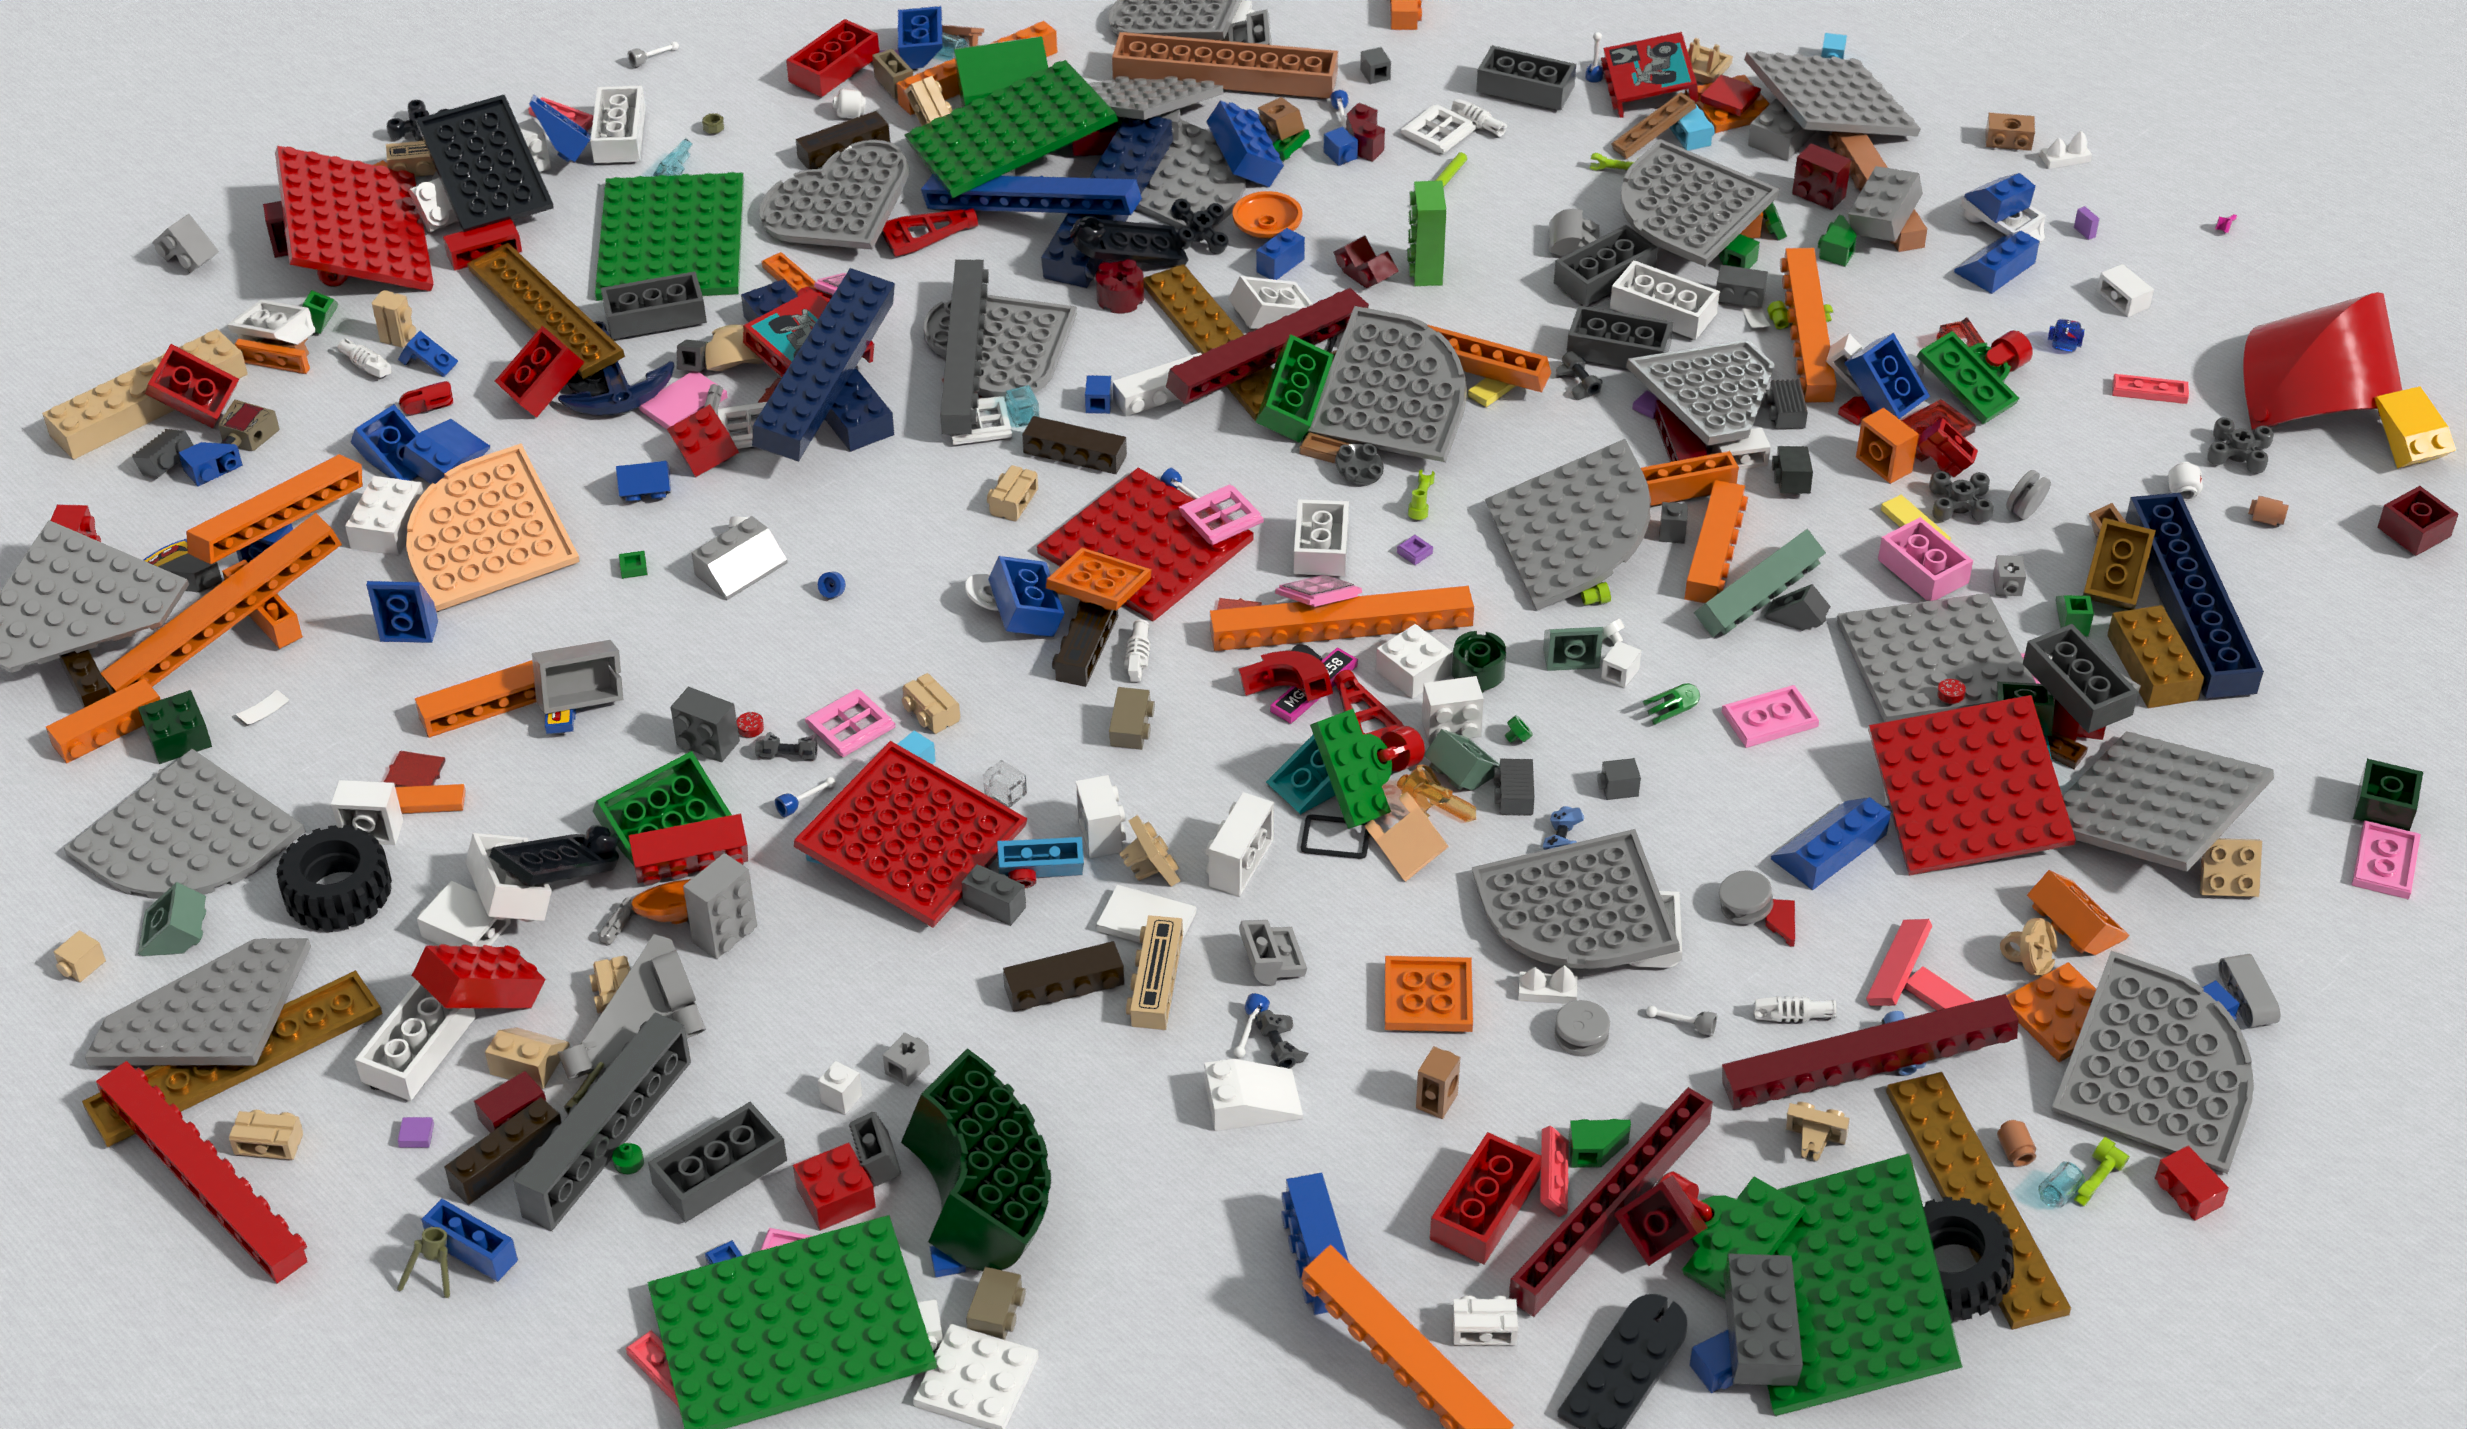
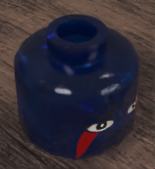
[2048,319,2085,352]

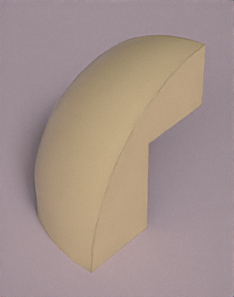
[705,324,764,371]

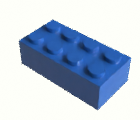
[1206,100,1284,187]
[1281,1172,1349,1315]

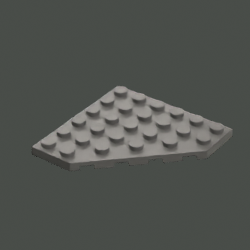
[1626,339,1775,445]
[0,520,189,673]
[85,938,311,1066]

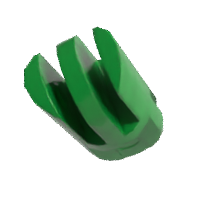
[1643,683,1700,725]

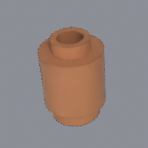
[2248,496,2289,526]
[1997,1120,2036,1167]

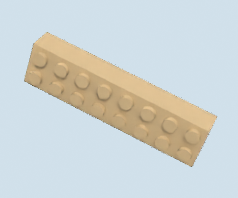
[42,329,248,460]

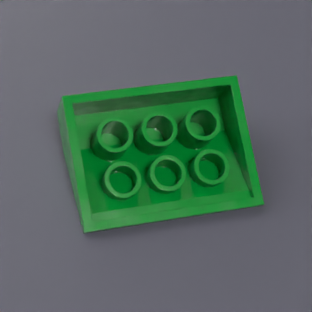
[954,36,1049,108]
[592,751,732,866]

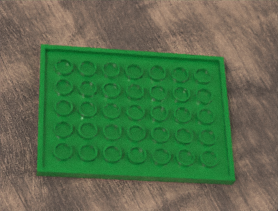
[904,60,1118,198]
[595,172,744,301]
[1767,1153,1963,1416]
[647,1215,937,1429]

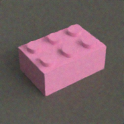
[1878,517,1973,601]

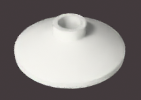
[965,574,999,611]

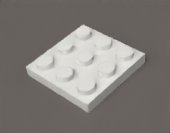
[913,1324,1039,1429]

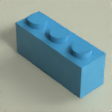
[997,837,1084,878]

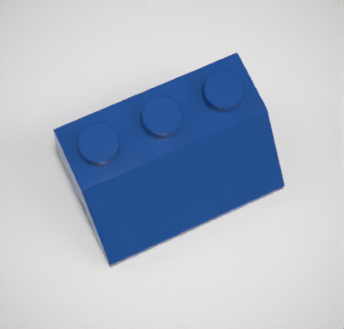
[898,6,943,70]
[1954,230,2040,294]

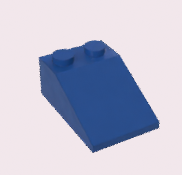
[529,95,591,162]
[351,404,419,481]
[403,419,490,484]
[366,581,438,643]

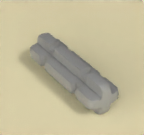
[704,384,723,414]
[598,897,635,945]

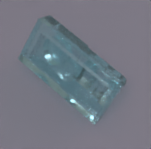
[653,138,693,177]

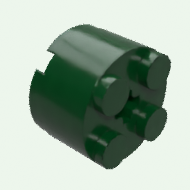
[1452,631,1506,693]

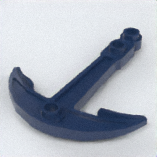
[558,321,674,415]

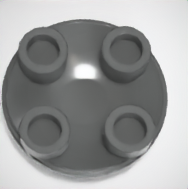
[1335,443,1384,485]

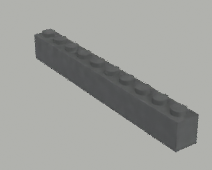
[940,260,989,434]

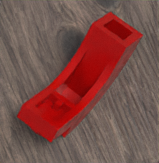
[1238,651,1333,702]

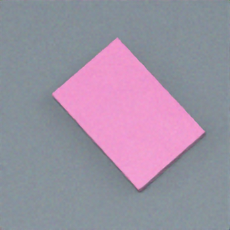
[639,371,728,429]
[1722,685,1819,748]
[2352,820,2421,899]

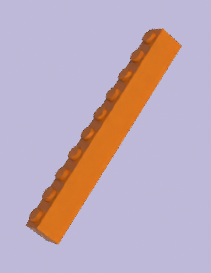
[101,513,342,692]
[1210,586,1474,651]

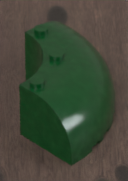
[901,1048,1051,1271]

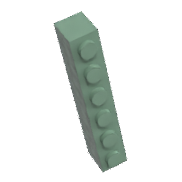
[1694,528,1826,638]

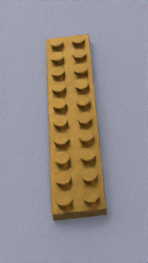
[467,243,625,379]
[1144,264,1273,421]
[82,970,383,1147]
[1886,1072,2071,1330]

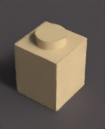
[54,930,106,982]

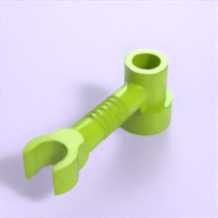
[1590,153,1634,170]
[1767,301,1833,330]
[1408,470,1435,520]
[1581,582,1611,605]
[2074,1137,2130,1206]

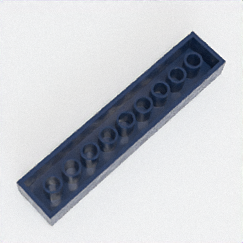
[1041,116,1173,288]
[752,268,895,462]
[741,279,895,452]
[2125,493,2264,699]

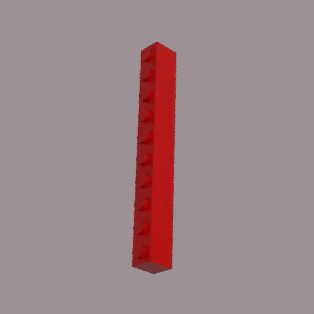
[96,1061,308,1284]

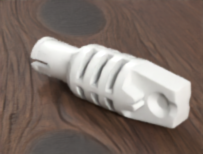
[1451,99,1507,137]
[338,338,391,378]
[1124,619,1150,682]
[1754,996,1837,1022]

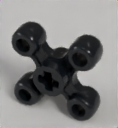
[386,99,449,141]
[1170,199,1229,254]

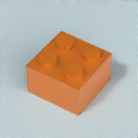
[1856,408,1919,484]

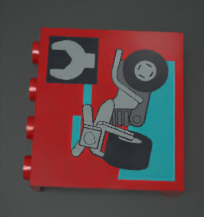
[1601,32,1699,118]
[743,289,874,377]

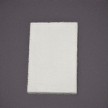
[1096,885,1196,944]

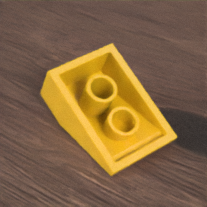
[2375,386,2456,469]

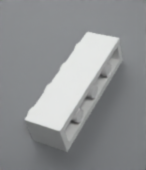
[1113,352,1201,417]

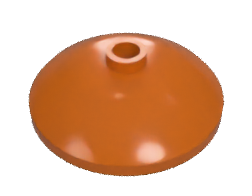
[1233,191,1303,239]
[632,879,691,924]

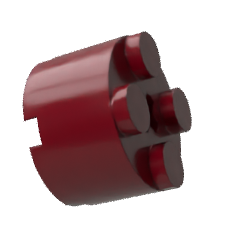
[1096,259,1144,314]

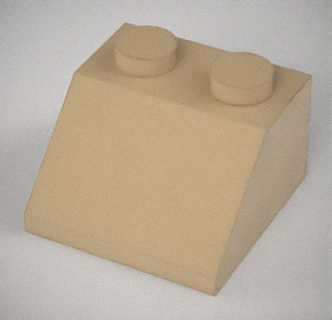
[485,1027,570,1089]

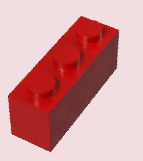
[443,219,522,271]

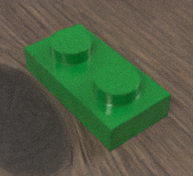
[1273,129,1310,161]
[1763,202,1787,240]

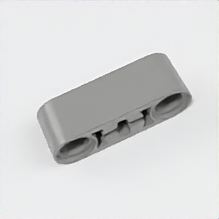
[2218,954,2280,1028]

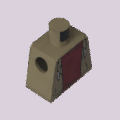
[219,400,280,452]

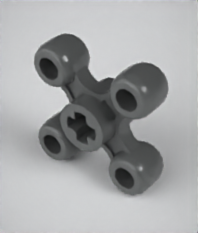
[2207,417,2274,474]
[1929,471,1994,523]

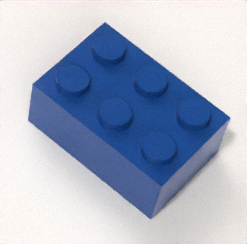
[1844,333,1930,419]
[988,556,1065,637]

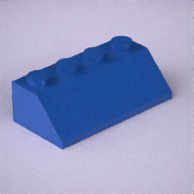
[1771,797,1891,890]

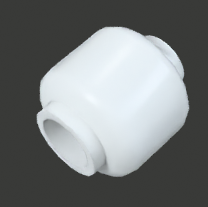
[832,89,866,119]
[2168,462,2203,501]

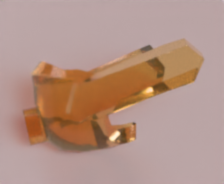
[1397,765,1477,823]

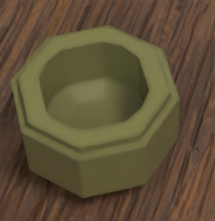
[702,113,724,134]

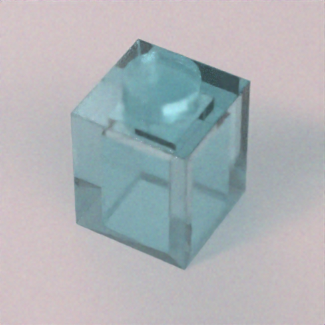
[1006,385,1039,428]

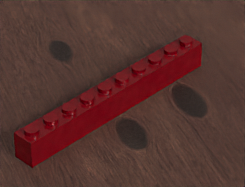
[1166,288,1369,405]
[1722,994,2019,1110]
[1509,1087,1713,1317]

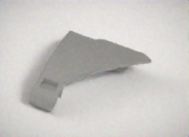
[558,934,706,1079]

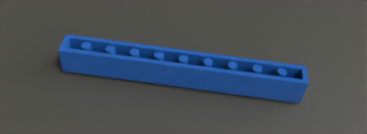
[921,174,1142,215]

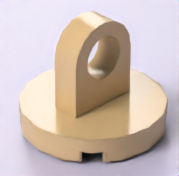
[2000,918,2057,976]

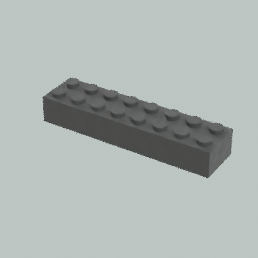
[513,1012,691,1231]

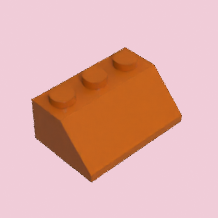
[2027,870,2130,955]

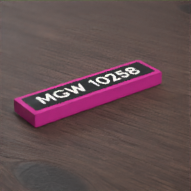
[1270,647,1358,724]

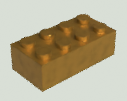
[2107,605,2204,708]

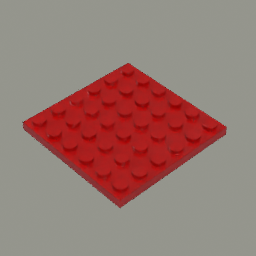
[1037,467,1254,622]
[1868,695,2076,875]
[793,741,1027,928]

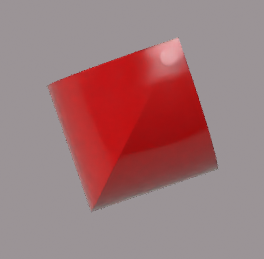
[2243,292,2402,431]

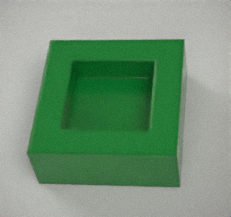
[619,551,648,579]

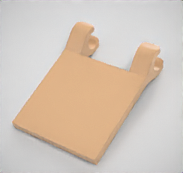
[1365,792,1449,882]

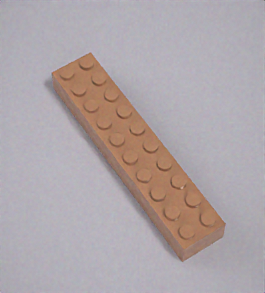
[1112,32,1338,99]

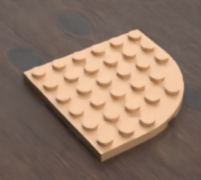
[406,443,579,612]

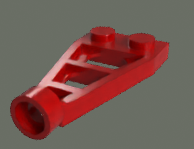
[881,208,978,257]
[1334,670,1404,739]

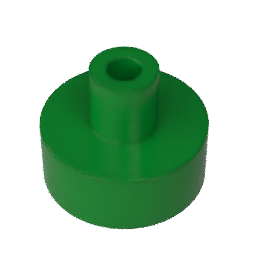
[1504,715,1533,743]
[612,1143,644,1175]

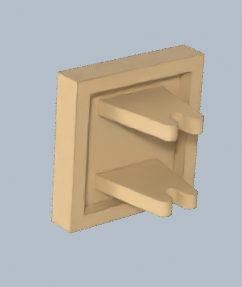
[1687,38,1733,84]
[1120,815,1181,887]
[2200,838,2262,897]
[1786,1102,1850,1161]

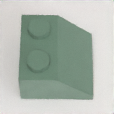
[1543,627,1603,671]
[1424,729,1500,790]
[138,882,206,956]

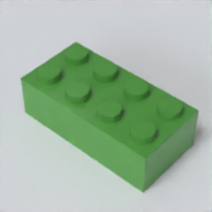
[1407,181,1446,286]

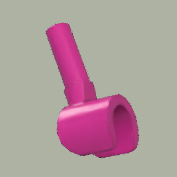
[2215,214,2237,233]

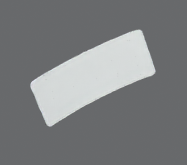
[1742,305,1771,328]
[236,690,289,724]

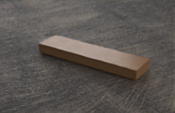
[1611,92,1696,159]

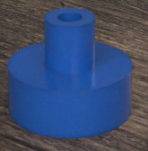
[818,571,846,598]

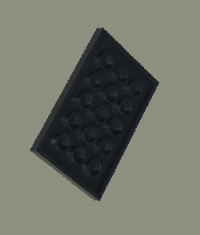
[416,94,553,232]

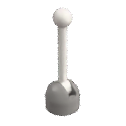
[628,42,679,68]
[1646,1006,1717,1036]

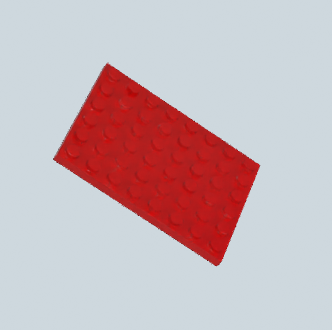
[275,145,434,291]

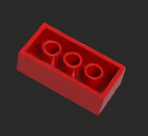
[786,19,880,97]
[629,813,748,885]
[412,944,546,1008]
[1430,1132,1542,1265]

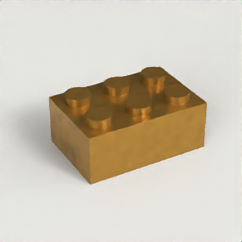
[2083,518,2156,610]

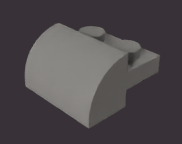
[1228,9,1272,45]
[1549,209,1599,257]
[1239,920,1307,985]

